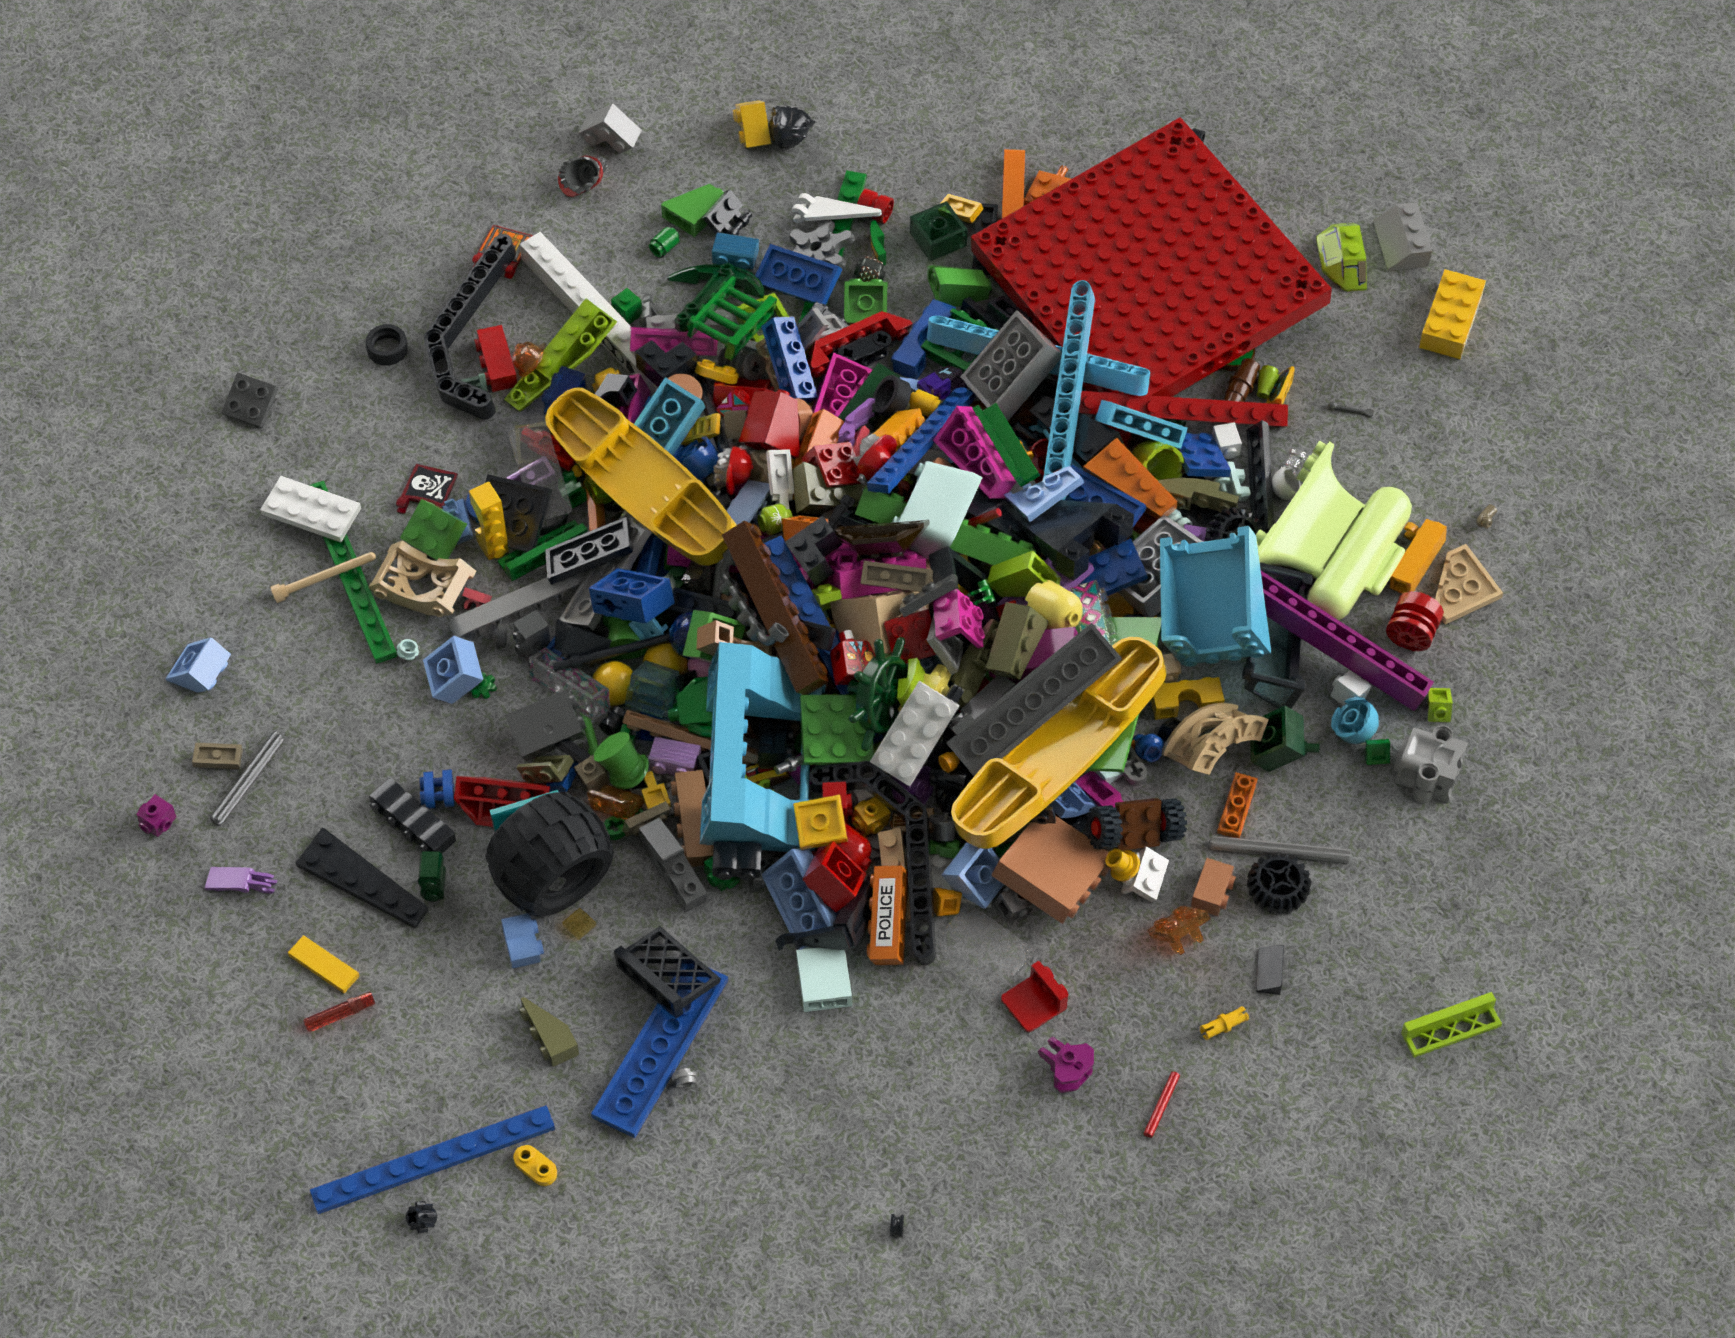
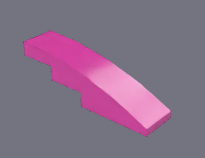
[1074,771,1124,807]

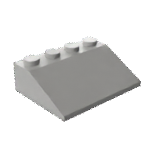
[961,310,1062,421]
[1118,515,1204,617]

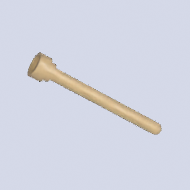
[271,552,376,603]

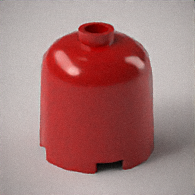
[812,822,872,872]

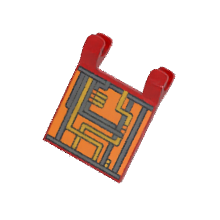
[472,225,533,279]

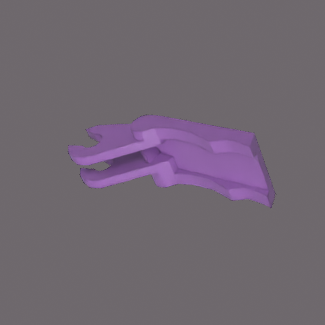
[838,398,875,446]
[205,867,277,894]

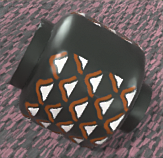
[853,256,886,282]

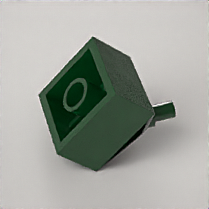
[1250,706,1320,772]

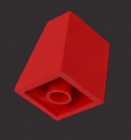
[739,389,800,458]

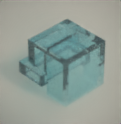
[625,660,679,719]

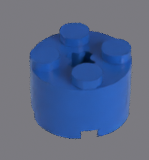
[677,436,719,483]

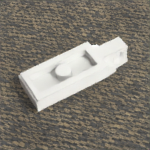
[766,450,794,510]

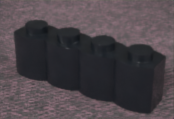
[369,778,456,854]

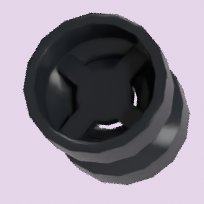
[599,706,627,736]

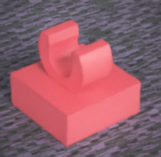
[462,587,492,610]

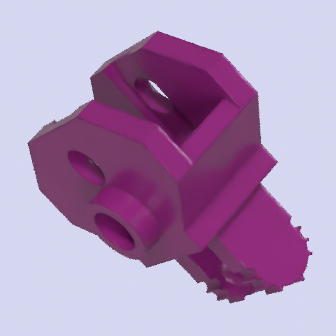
[1037,1036,1094,1093]

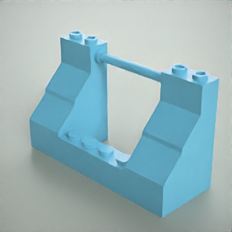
[700,642,826,852]

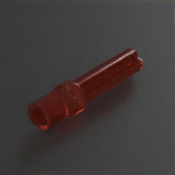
[304,991,375,1032]

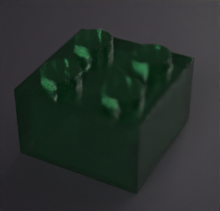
[910,201,968,261]

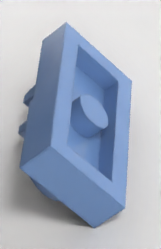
[443,498,474,545]

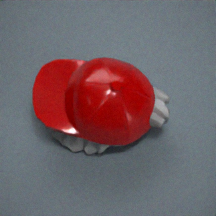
[854,434,897,486]
[713,446,753,496]

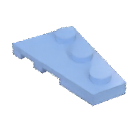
[1004,466,1084,522]

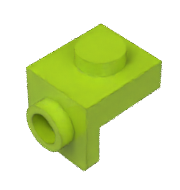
[811,584,842,611]

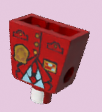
[830,630,875,685]

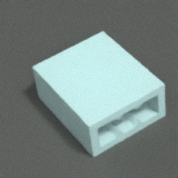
[796,947,852,1012]

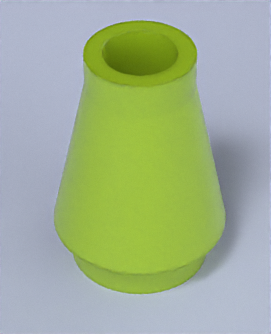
[1257,365,1279,399]

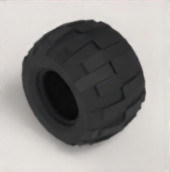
[485,792,614,917]

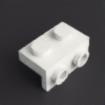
[1121,847,1169,902]

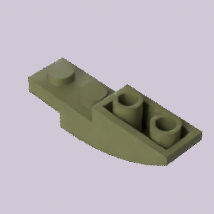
[1158,478,1239,513]
[950,619,999,710]

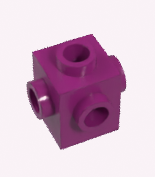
[136,794,177,837]

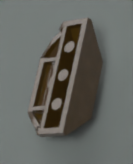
[835,520,930,558]

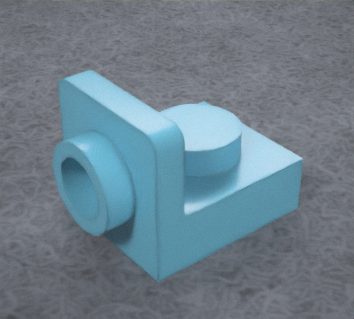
[629,618,668,640]

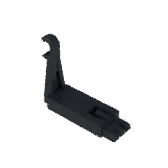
[775,875,873,951]

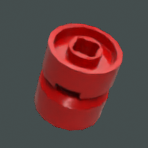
[857,188,894,224]

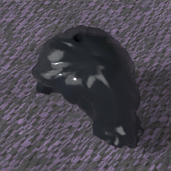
[769,106,815,148]

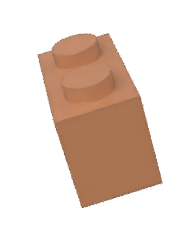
[1191,858,1236,916]

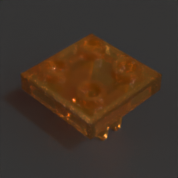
[1147,906,1211,955]

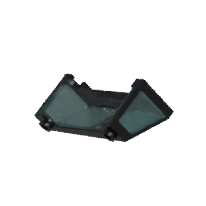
[1242,562,1312,709]

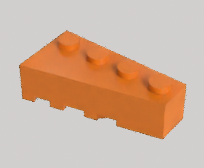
[1083,438,1178,521]

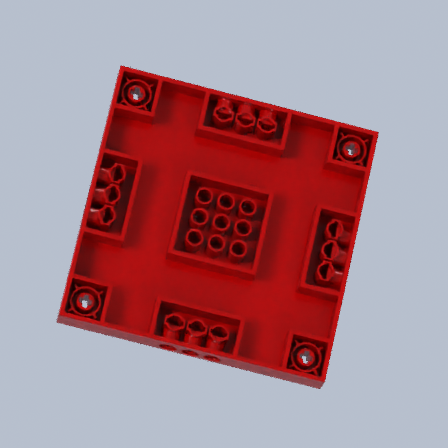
[971,117,1332,397]

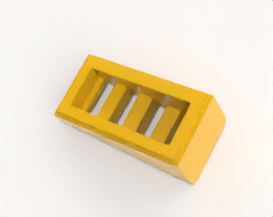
[681,413,721,446]

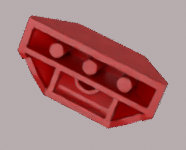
[454,776,550,827]

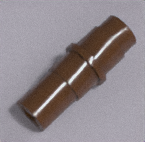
[1223,358,1260,402]

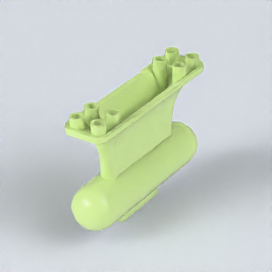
[1256,441,1412,621]

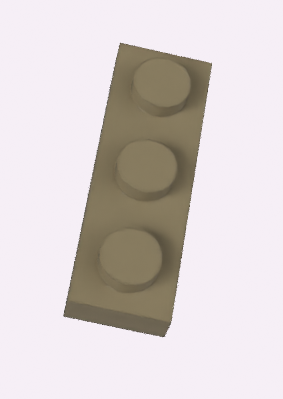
[861,561,933,592]

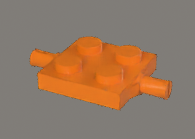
[1024,165,1071,205]

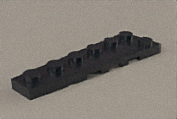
[296,827,428,928]

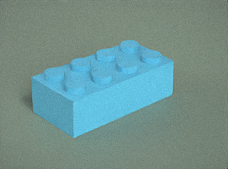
[634,377,706,456]

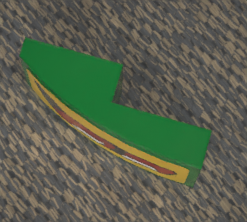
[870,220,886,266]

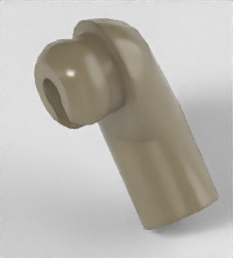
[1476,504,1497,529]

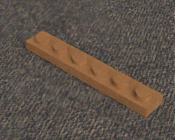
[623,710,758,765]

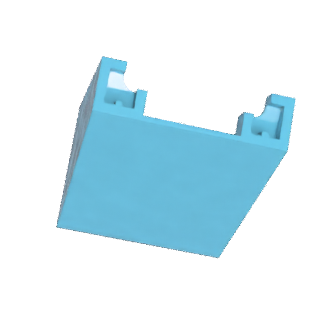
[1160,526,1271,667]

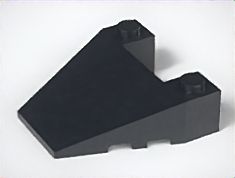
[1019,500,1134,581]

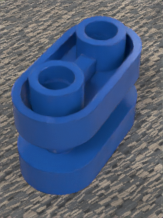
[419,769,455,809]

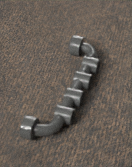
[719,548,789,646]

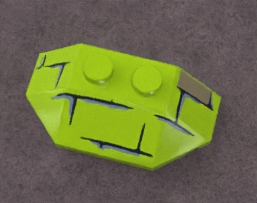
[1316,223,1367,292]

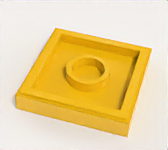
[793,795,848,850]

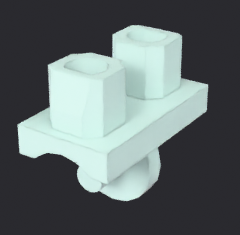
[1213,462,1251,501]

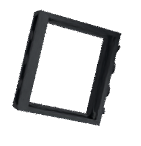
[928,546,1000,646]

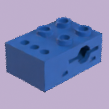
[588,568,675,624]

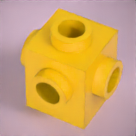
[852,797,891,837]

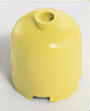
[1025,580,1083,629]

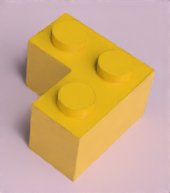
[733,100,771,148]

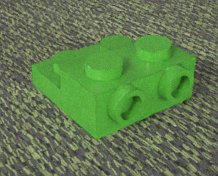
[844,279,887,325]

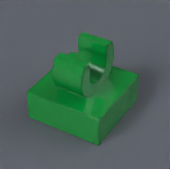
[1365,739,1391,765]

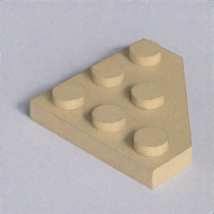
[1435,544,1503,625]

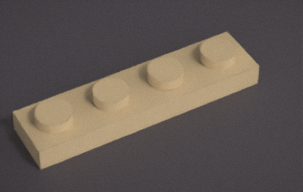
[878,828,911,922]

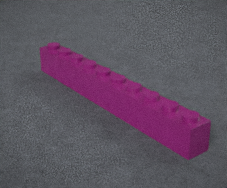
[1261,571,1434,711]

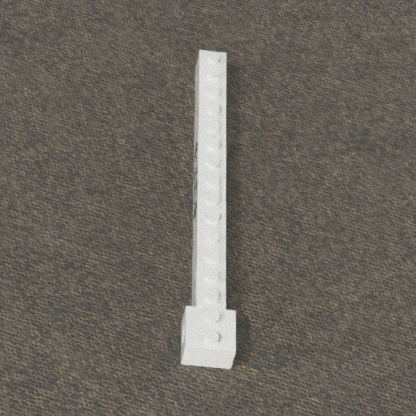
[520,232,742,451]

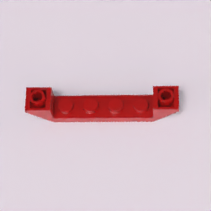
[807,311,913,378]

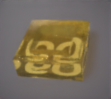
[562,908,596,940]

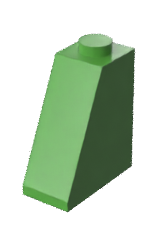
[661,184,724,237]

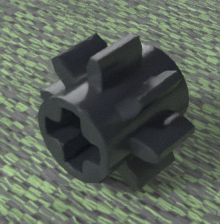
[406,1201,437,1233]

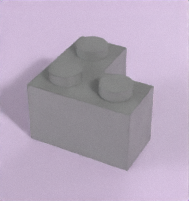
[578,103,642,153]

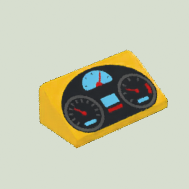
[1266,366,1295,404]

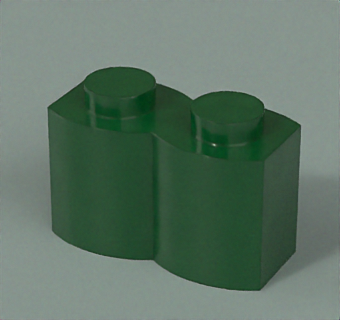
[418,851,446,902]

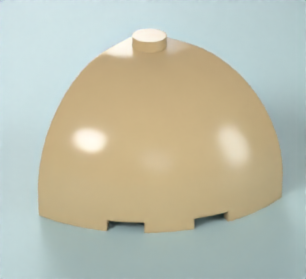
[830,590,929,655]

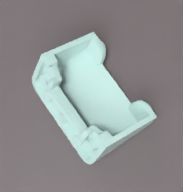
[891,461,982,559]

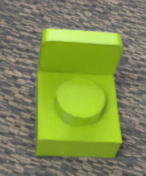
[1426,688,1453,722]

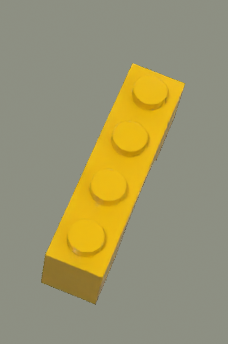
[469,482,509,560]

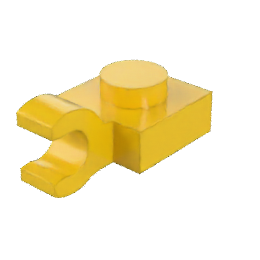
[641,771,671,810]

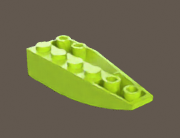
[504,298,617,412]

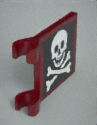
[396,464,458,514]

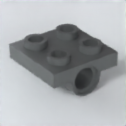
[221,372,278,428]

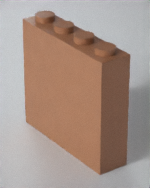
[991,815,1111,924]

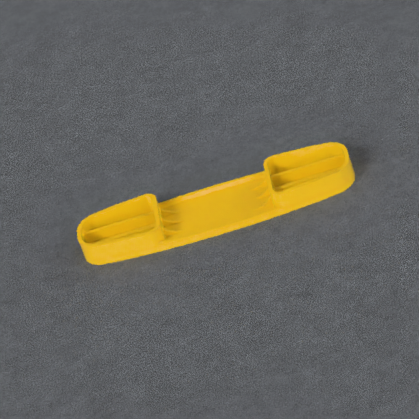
[545,388,736,566]
[951,637,1166,849]

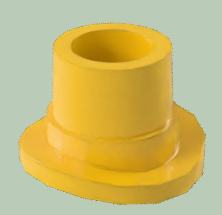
[1105,849,1140,882]

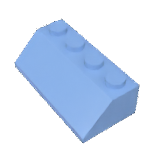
[761,848,841,950]

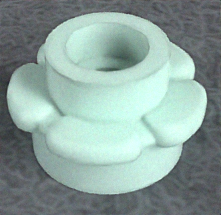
[397,639,419,660]

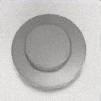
[672,1068,697,1087]

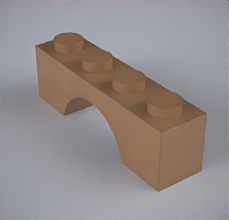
[696,620,781,660]

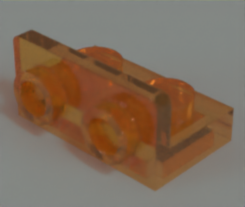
[587,784,645,820]

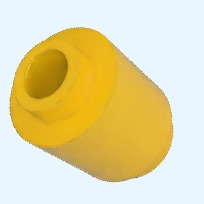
[909,389,942,417]

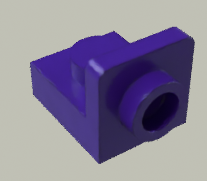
[917,372,951,400]

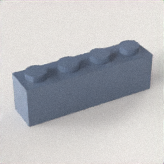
[727,480,774,526]

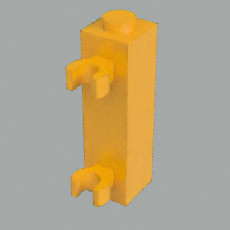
[1390,519,1447,594]

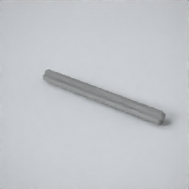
[1210,836,1351,863]

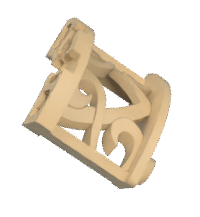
[368,540,476,617]
[1162,703,1269,775]

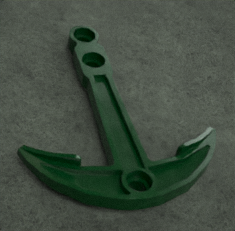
[667,263,764,332]

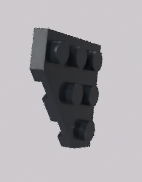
[485,474,552,553]

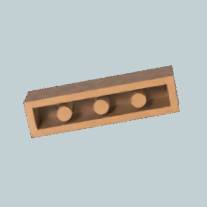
[670,770,714,867]

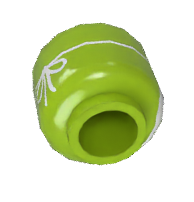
[757,504,793,536]

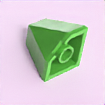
[927,265,992,307]

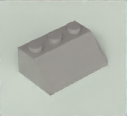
[1373,202,1432,271]

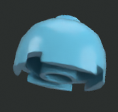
[1331,696,1379,744]

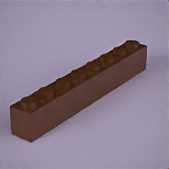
[722,521,829,695]

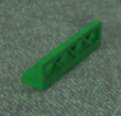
[972,403,1040,487]
[498,520,588,582]

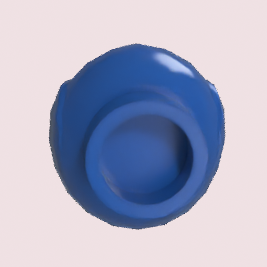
[1131,734,1164,762]

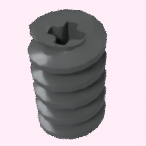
[718,347,766,381]

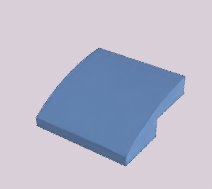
[1049,782,1098,818]

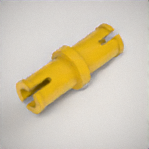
[1199,1006,1249,1040]

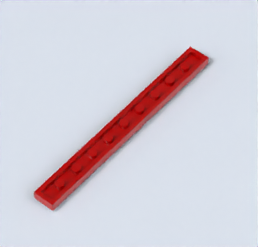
[1079,391,1288,427]

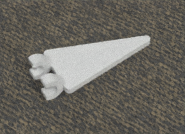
[792,193,882,223]

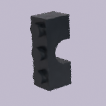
[595,374,638,407]

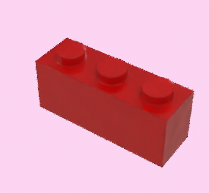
[474,325,517,392]

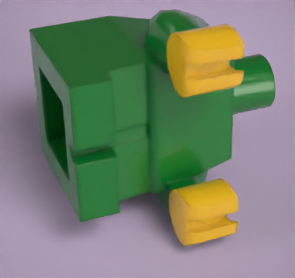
[558,465,587,509]

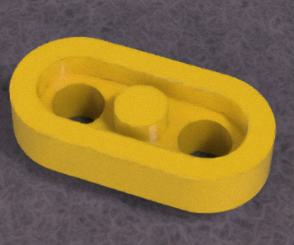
[695,359,739,384]
[513,1145,557,1186]

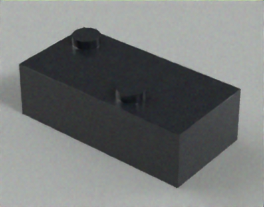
[964,487,1041,557]

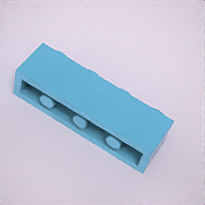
[1095,400,1188,449]

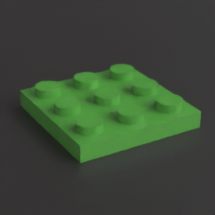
[799,695,874,765]

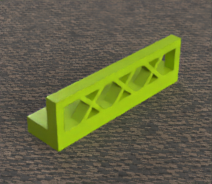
[1401,992,1502,1058]

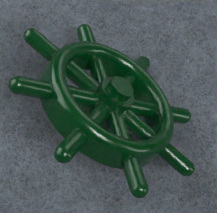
[847,637,908,751]

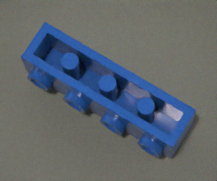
[761,317,818,404]

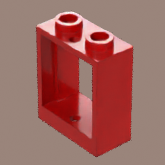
[713,377,775,407]

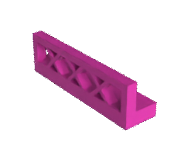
[630,327,718,356]

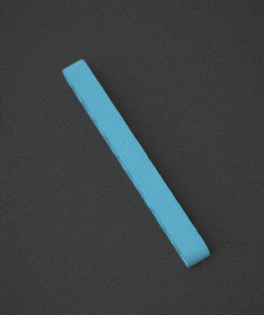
[1043,280,1095,500]
[927,316,1150,396]

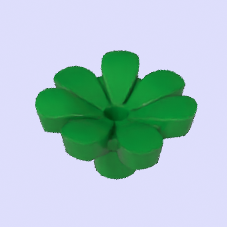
[469,672,497,699]

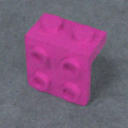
[933,589,985,649]

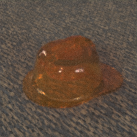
[511,341,546,377]

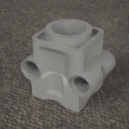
[1393,725,1468,804]

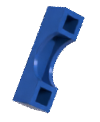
[891,299,956,380]

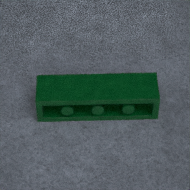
[838,362,900,433]

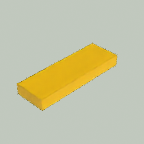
[288,935,360,993]

